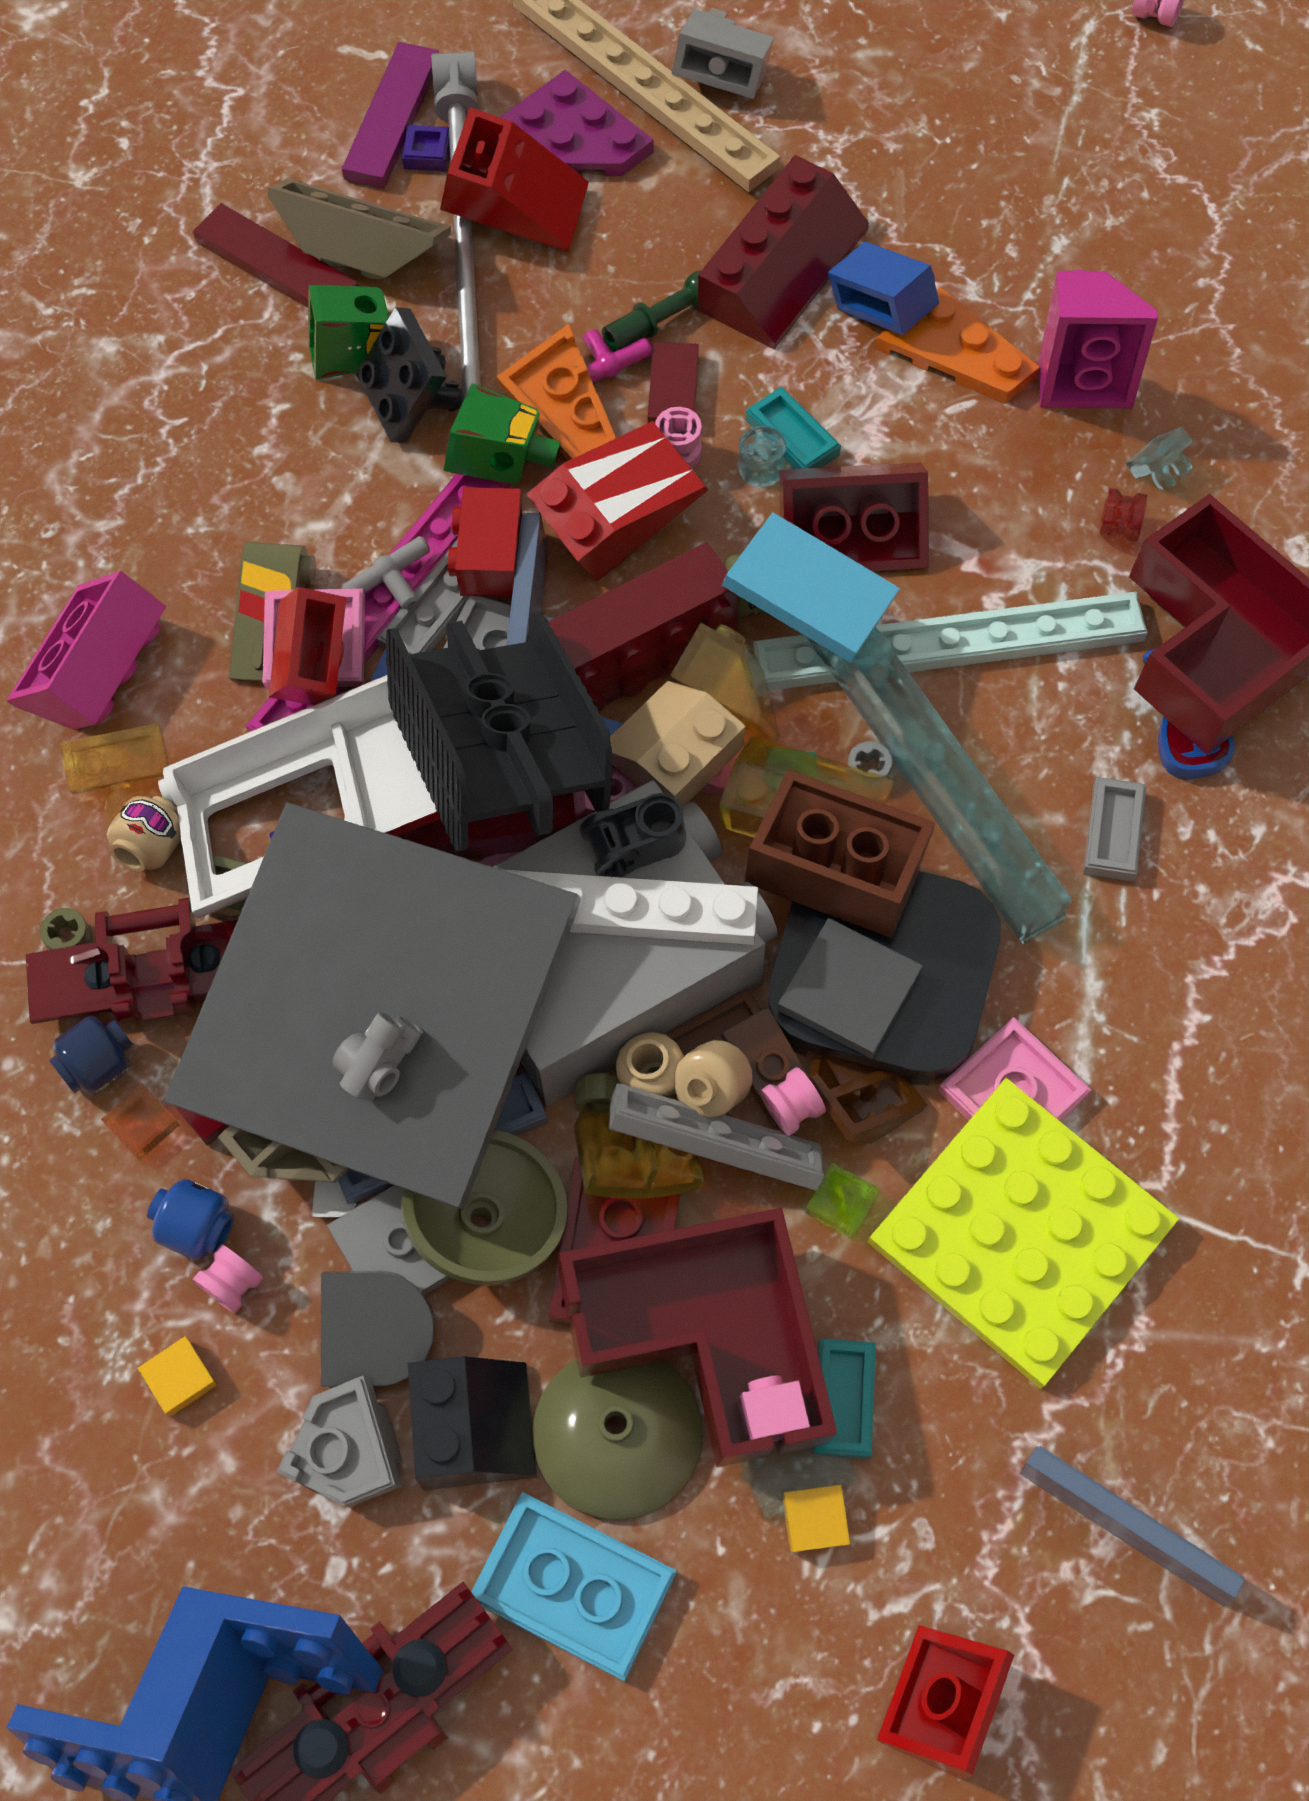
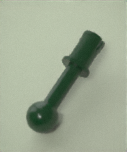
[602,271,701,352]

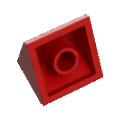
[877,1625,1015,1780]

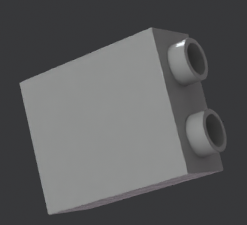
[493,780,777,1107]

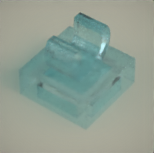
[1125,426,1193,490]

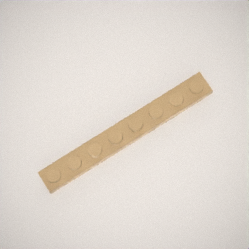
[513,0,781,192]

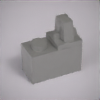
[672,8,774,99]

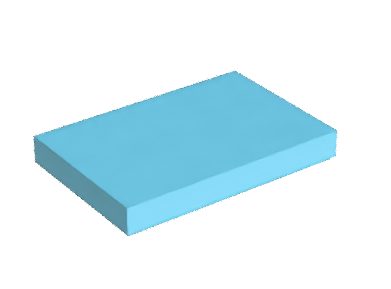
[722,512,900,663]
[471,1492,677,1683]

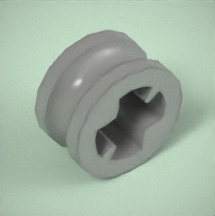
[847,741,892,790]

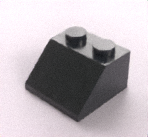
[408,1356,537,1491]

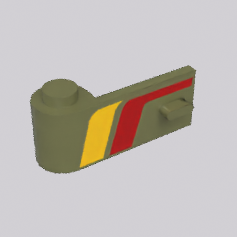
[229,542,316,682]

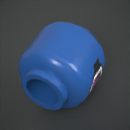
[147,1179,234,1260]

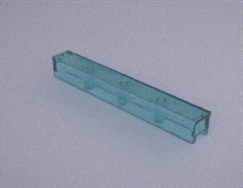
[806,627,1072,945]

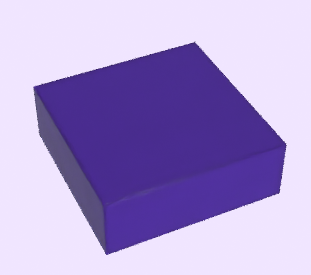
[402,125,450,172]

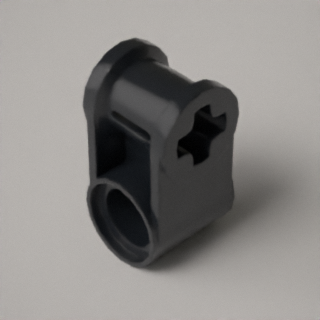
[579,793,686,877]

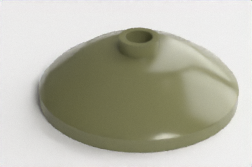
[401,1130,568,1286]
[533,1359,702,1521]

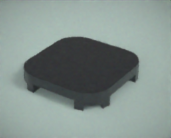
[768,871,1001,1086]

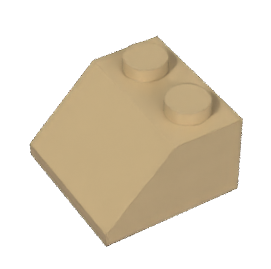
[610,681,746,807]

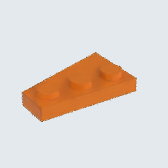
[875,287,1040,404]
[496,324,616,461]

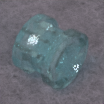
[739,426,786,487]

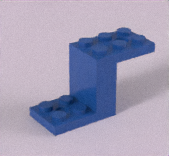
[6,1586,383,1801]

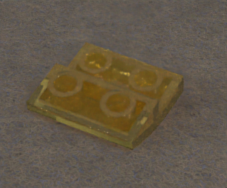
[574,1110,704,1198]

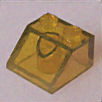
[670,623,780,744]

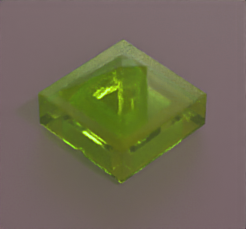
[805,1162,880,1240]

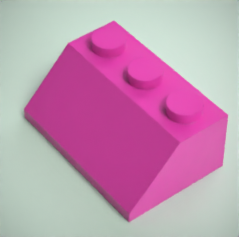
[1038,270,1158,408]
[6,571,166,729]

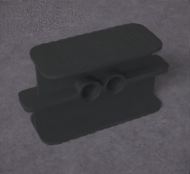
[385,612,612,851]

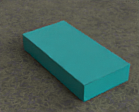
[745,386,841,469]
[813,1338,876,1460]

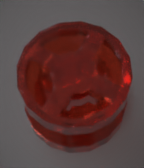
[1099,487,1147,542]

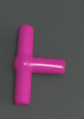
[583,329,653,383]

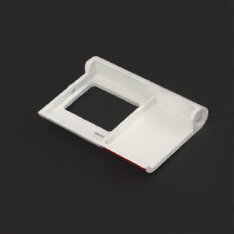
[158,675,440,918]

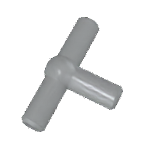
[341,536,430,610]

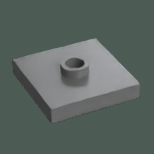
[327,1185,452,1296]

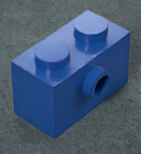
[828,241,939,335]

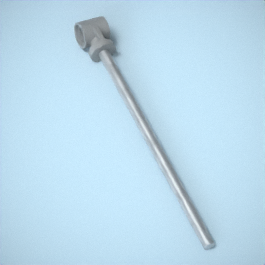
[431,51,481,401]

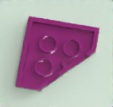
[500,70,654,176]

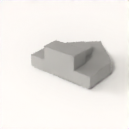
[276,1375,402,1508]

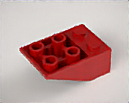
[440,107,589,252]

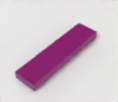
[341,42,439,188]

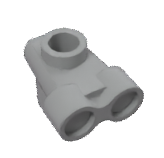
[332,1012,423,1101]

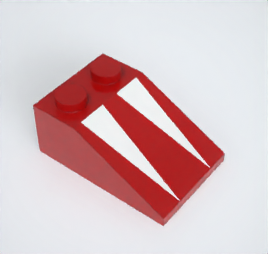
[526,421,708,581]

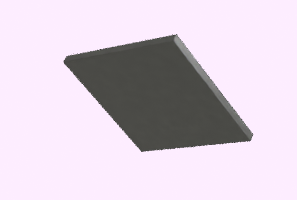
[164,802,582,1210]

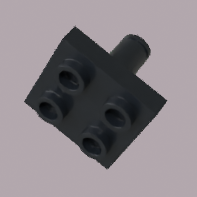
[356,307,464,443]

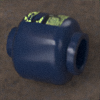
[49,1016,133,1095]

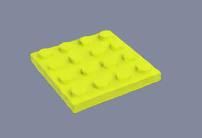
[867,1078,1180,1389]

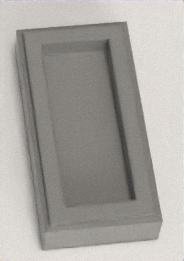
[1083,777,1146,882]

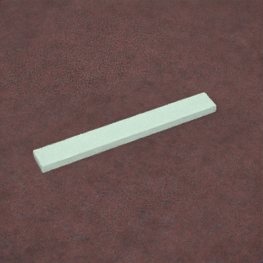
[753,592,1148,692]

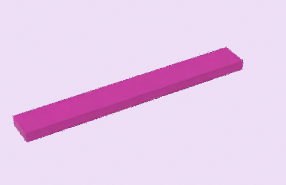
[246,474,512,732]

